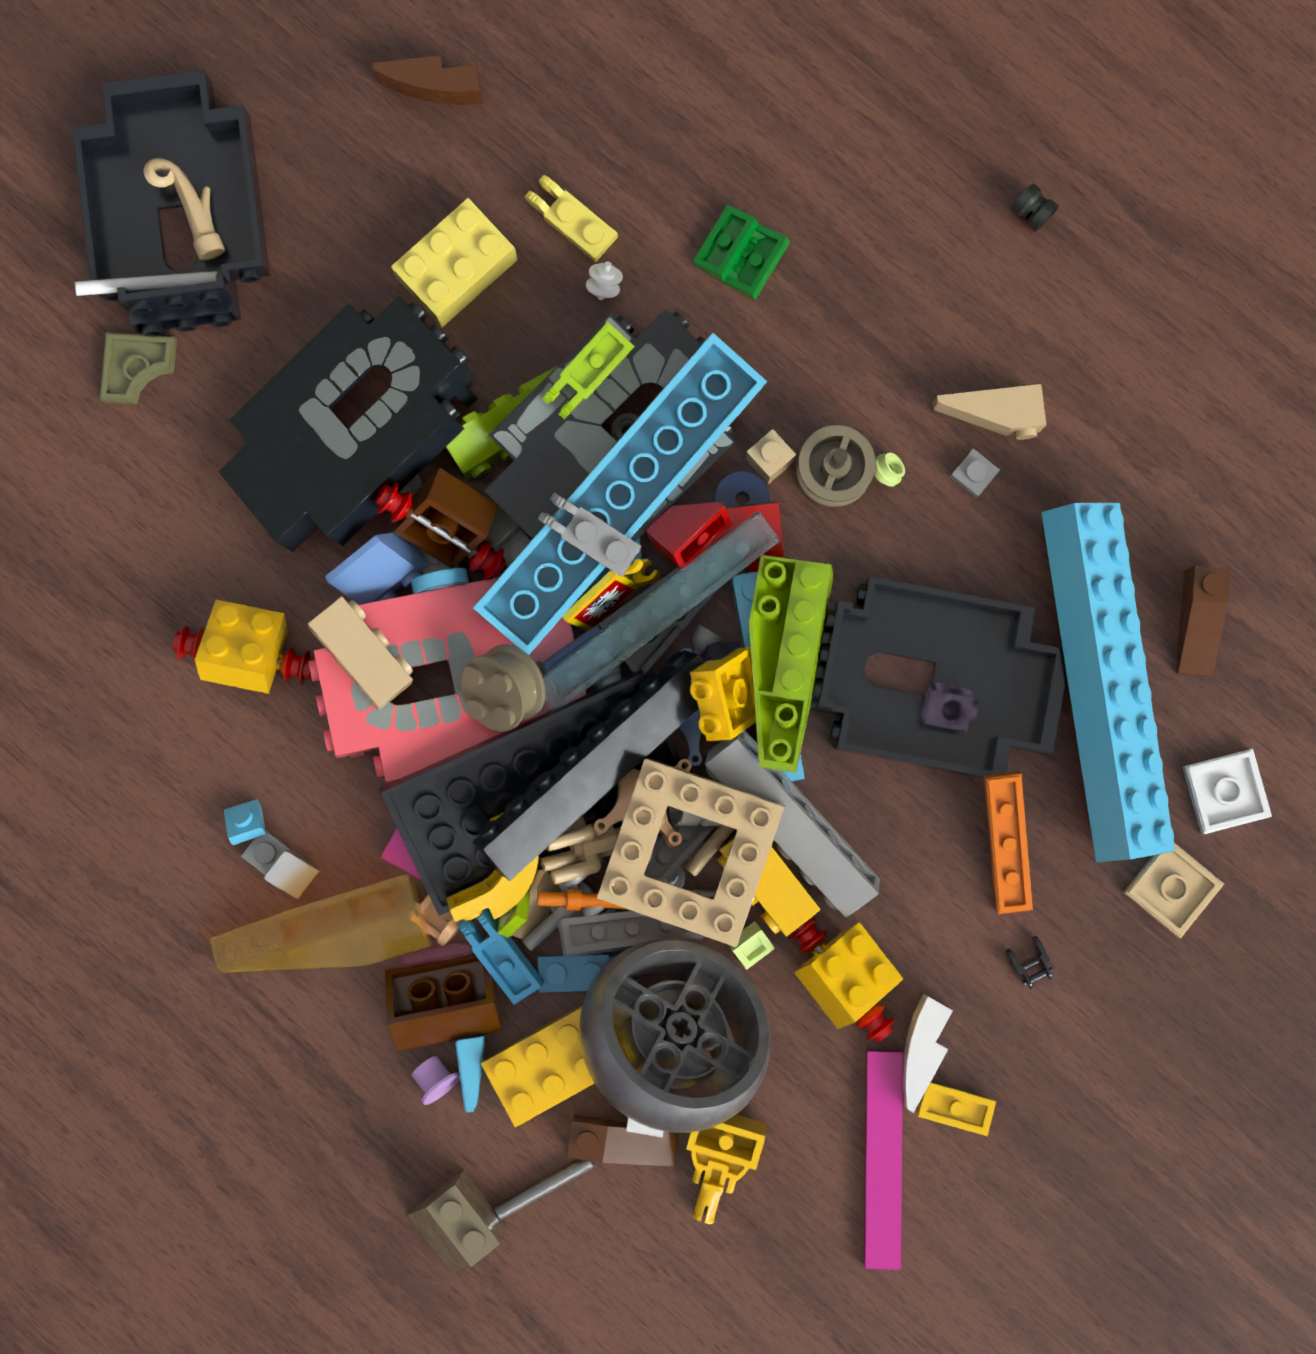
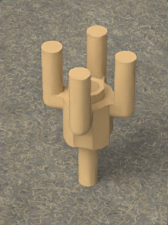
[541,816,621,884]

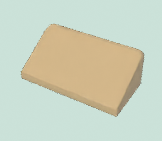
[512,869,561,939]

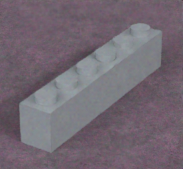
[705,730,880,918]

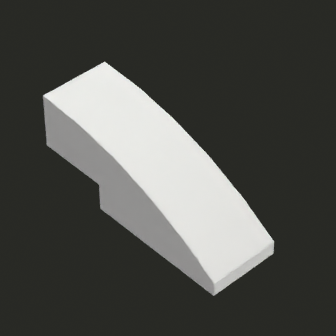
[903,994,953,1113]

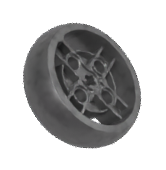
[579,939,771,1133]

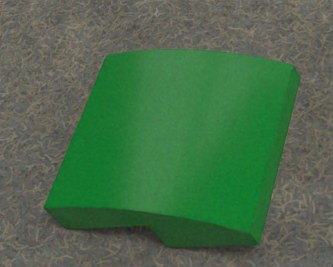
[693,204,790,300]

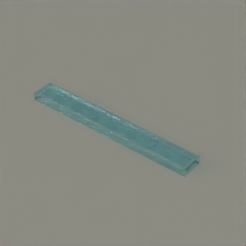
[542,511,780,711]

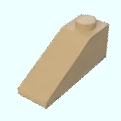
[932,384,1046,440]

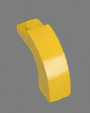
[446,813,538,922]

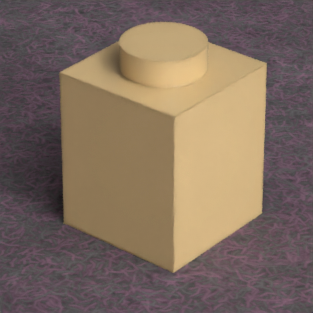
[745,429,796,485]

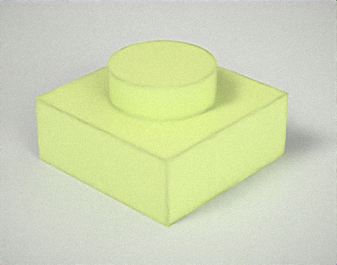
[729,921,775,969]

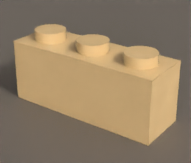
[308,596,413,711]

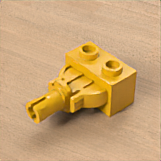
[686,1114,767,1224]

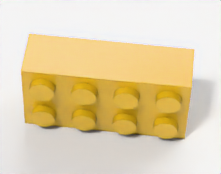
[481,1004,631,1128]

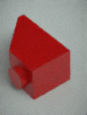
[645,502,733,571]

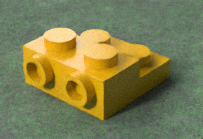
[690,647,756,741]

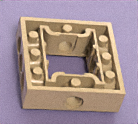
[597,758,785,947]

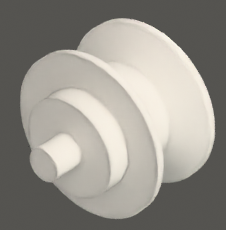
[586,261,623,300]

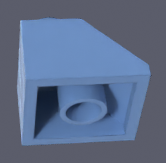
[325,533,429,605]

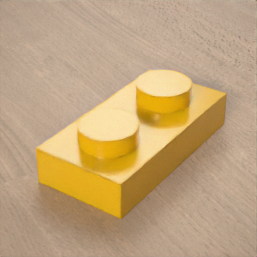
[917,1082,996,1136]

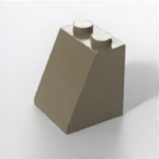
[407,1170,507,1272]

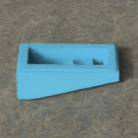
[455,1034,487,1113]

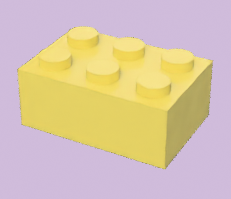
[391,198,518,327]

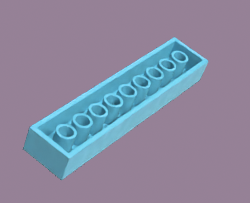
[473,333,767,655]
[1041,503,1175,863]

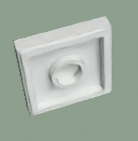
[1182,749,1272,834]

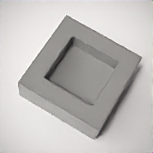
[950,448,1000,499]

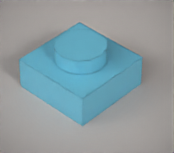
[224,799,266,845]

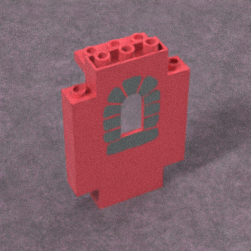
[308,577,586,784]

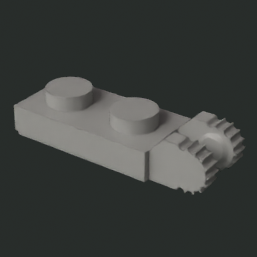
[537,493,642,577]

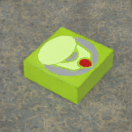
[497,891,530,938]

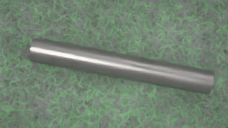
[494,1159,594,1220]

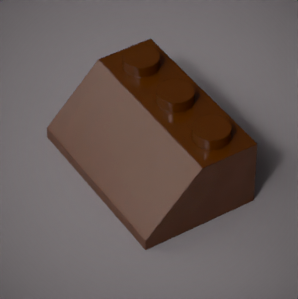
[385,953,502,1052]

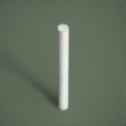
[74,271,217,296]

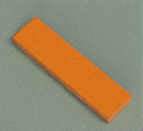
[984,771,1033,914]

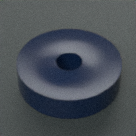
[714,471,770,507]

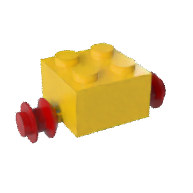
[173,599,315,694]
[788,917,903,1042]

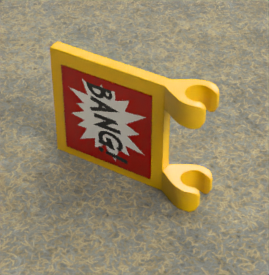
[562,559,661,631]

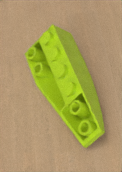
[749,555,833,773]

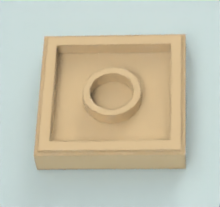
[1123,843,1224,938]

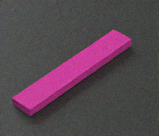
[864,1050,903,1270]

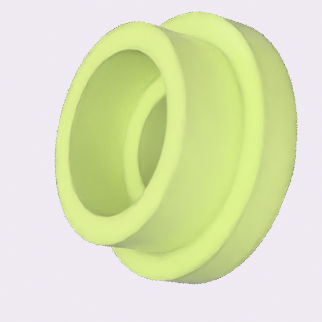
[874,453,905,487]

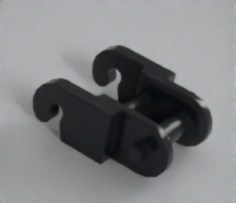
[1005,936,1054,990]

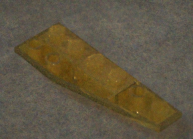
[210,874,432,973]

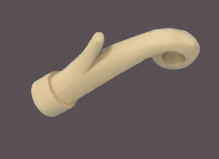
[143,158,225,261]

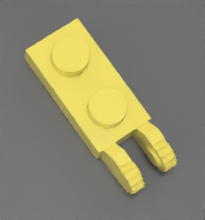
[525,175,618,262]

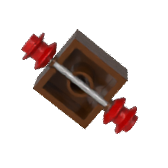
[375,468,506,580]

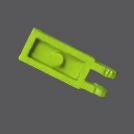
[542,322,635,420]

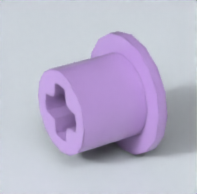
[412,1056,460,1105]

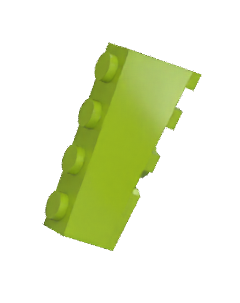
[446,366,557,480]

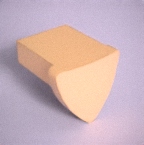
[410,894,462,947]

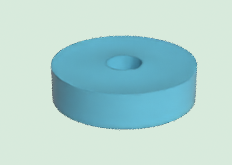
[411,568,469,594]

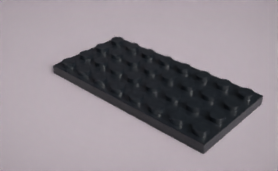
[379,670,685,916]

